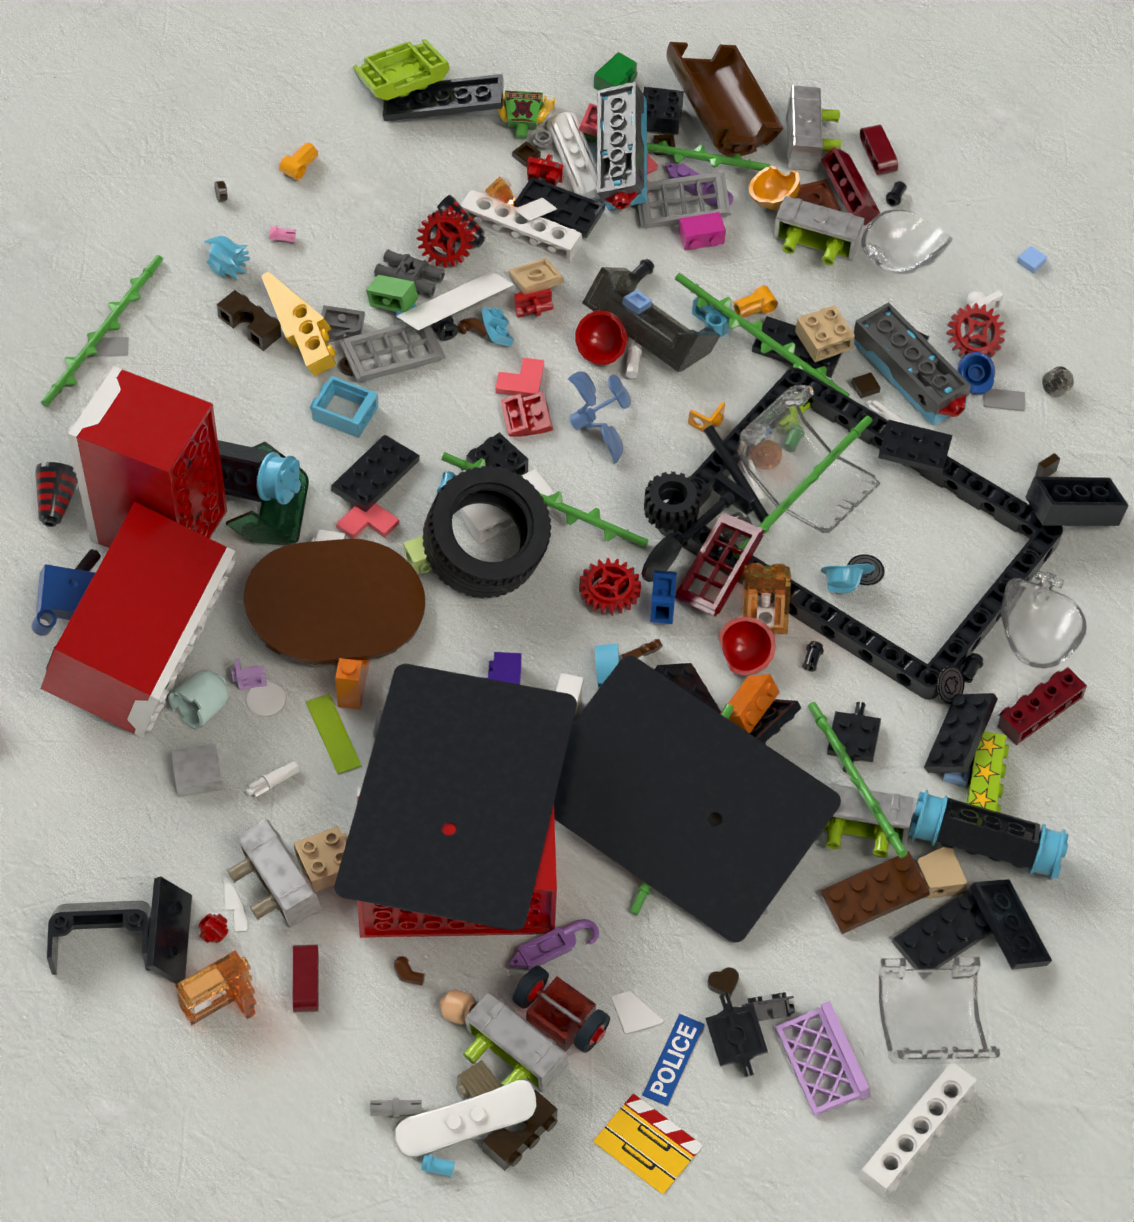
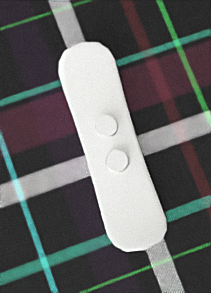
[546,112,600,201]
[396,1080,537,1157]

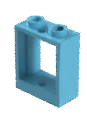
[310,376,379,438]

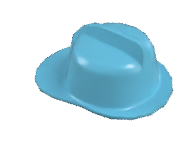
[820,564,875,593]

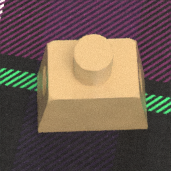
[916,846,967,899]

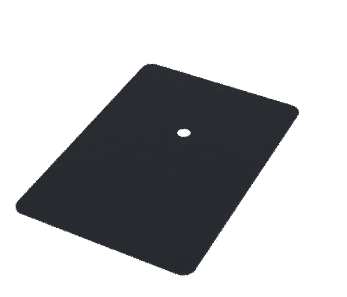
[554,656,841,943]
[334,664,577,931]

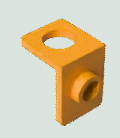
[688,402,725,433]

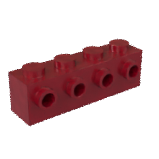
[821,147,880,226]
[997,667,1087,745]

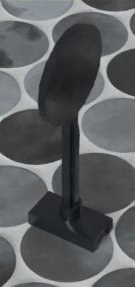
[641,473,755,582]

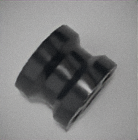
[433,315,458,341]

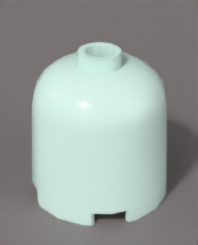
[169,670,229,729]

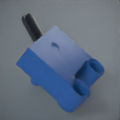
[31,549,101,636]

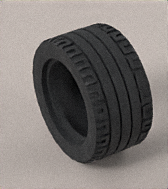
[422,466,551,598]

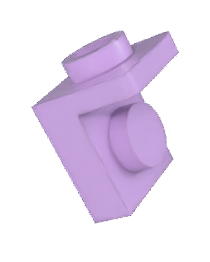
[231,659,267,690]

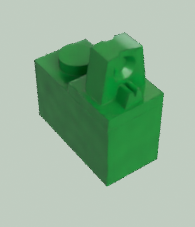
[594,52,638,90]

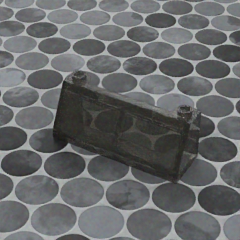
[582,267,721,372]

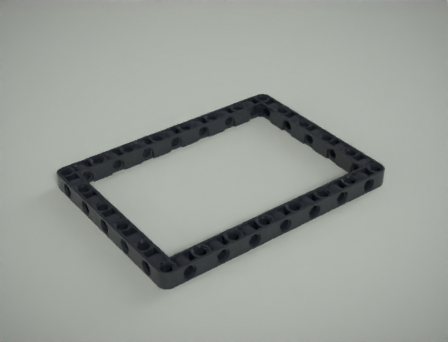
[658,368,1063,700]

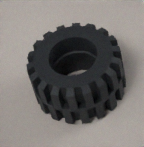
[644,471,701,532]

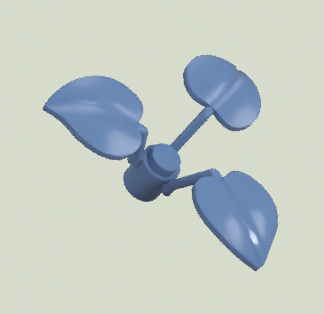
[568,371,631,464]

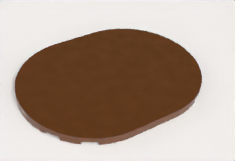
[243,539,425,664]

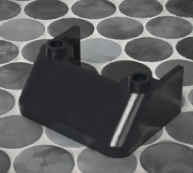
[47,901,151,975]

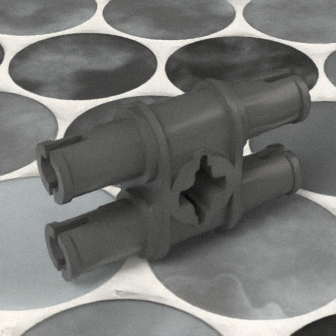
[374,249,445,297]

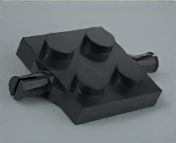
[827,702,881,773]
[705,993,768,1078]

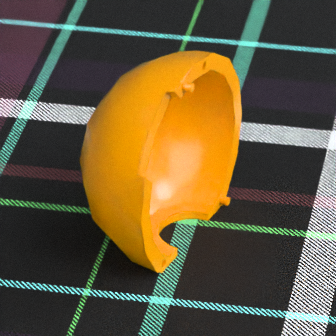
[749,166,801,210]

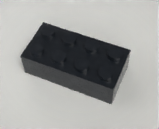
[1025,476,1129,526]

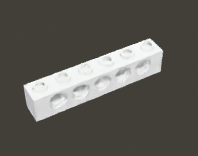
[461,190,582,264]
[859,1062,976,1198]

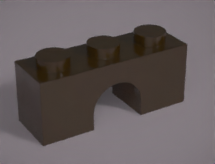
[217,290,281,351]
[483,1089,558,1171]

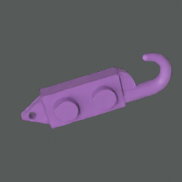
[665,163,733,208]
[509,919,599,971]

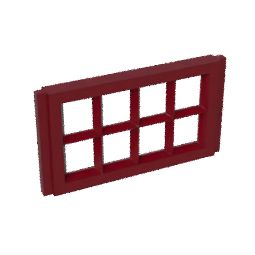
[675,513,765,617]

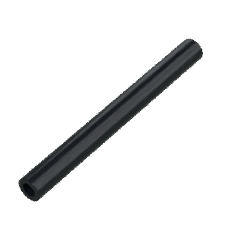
[703,425,769,523]

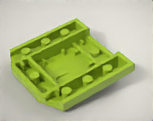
[353,39,450,100]

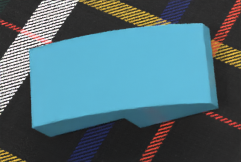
[482,307,514,347]
[595,643,619,688]

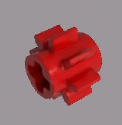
[198,913,229,944]

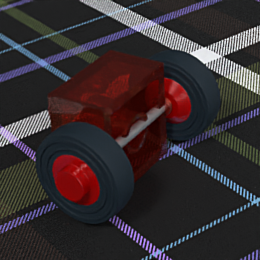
[512,965,610,1053]

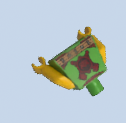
[496,90,556,139]

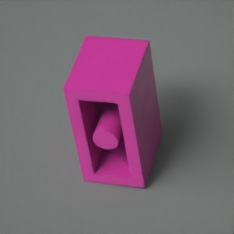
[678,212,726,250]

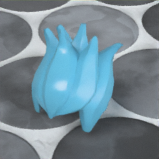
[205,235,250,280]

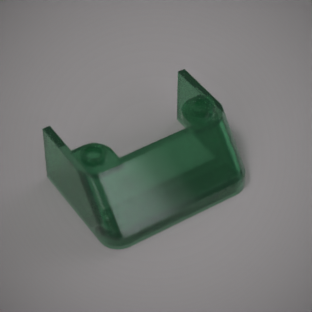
[226,441,309,546]

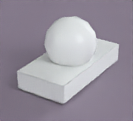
[967,290,1003,321]

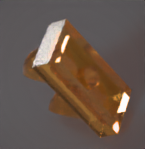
[485,176,515,206]

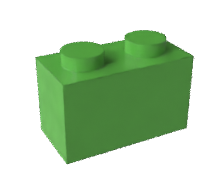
[366,275,418,312]

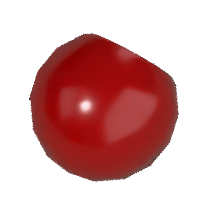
[575,310,628,365]
[718,616,776,676]

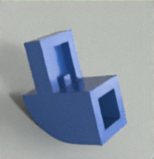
[650,570,677,624]

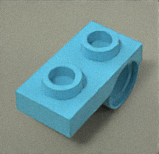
[692,296,729,339]

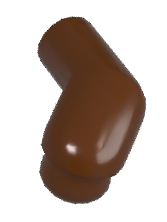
[457,317,487,337]
[394,956,425,986]

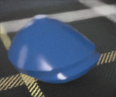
[957,352,995,395]

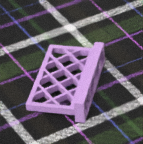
[775,1001,871,1116]

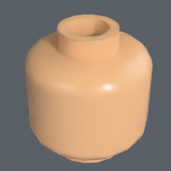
[439,989,477,1025]

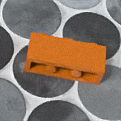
[720,674,780,734]

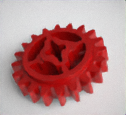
[416,209,475,268]
[946,303,1006,357]
[579,558,641,616]

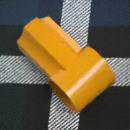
[279,142,319,181]
[733,285,778,318]

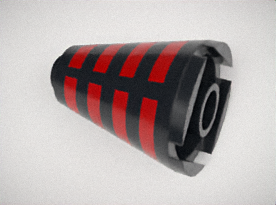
[431,195,486,249]
[35,462,78,527]

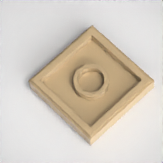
[509,258,564,294]

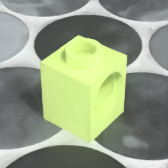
[403,536,432,574]

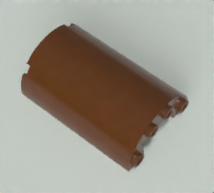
[666,42,783,157]

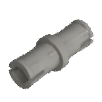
[370,1098,422,1118]

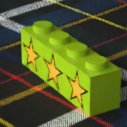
[966,731,1009,812]

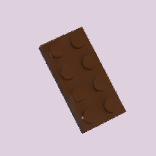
[821,851,930,934]

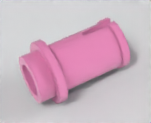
[270,226,296,243]

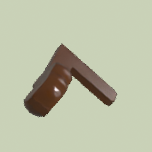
[622,639,663,658]

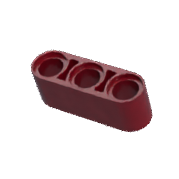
[859,124,898,175]
[293,944,319,1013]

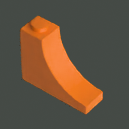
[335,658,370,710]

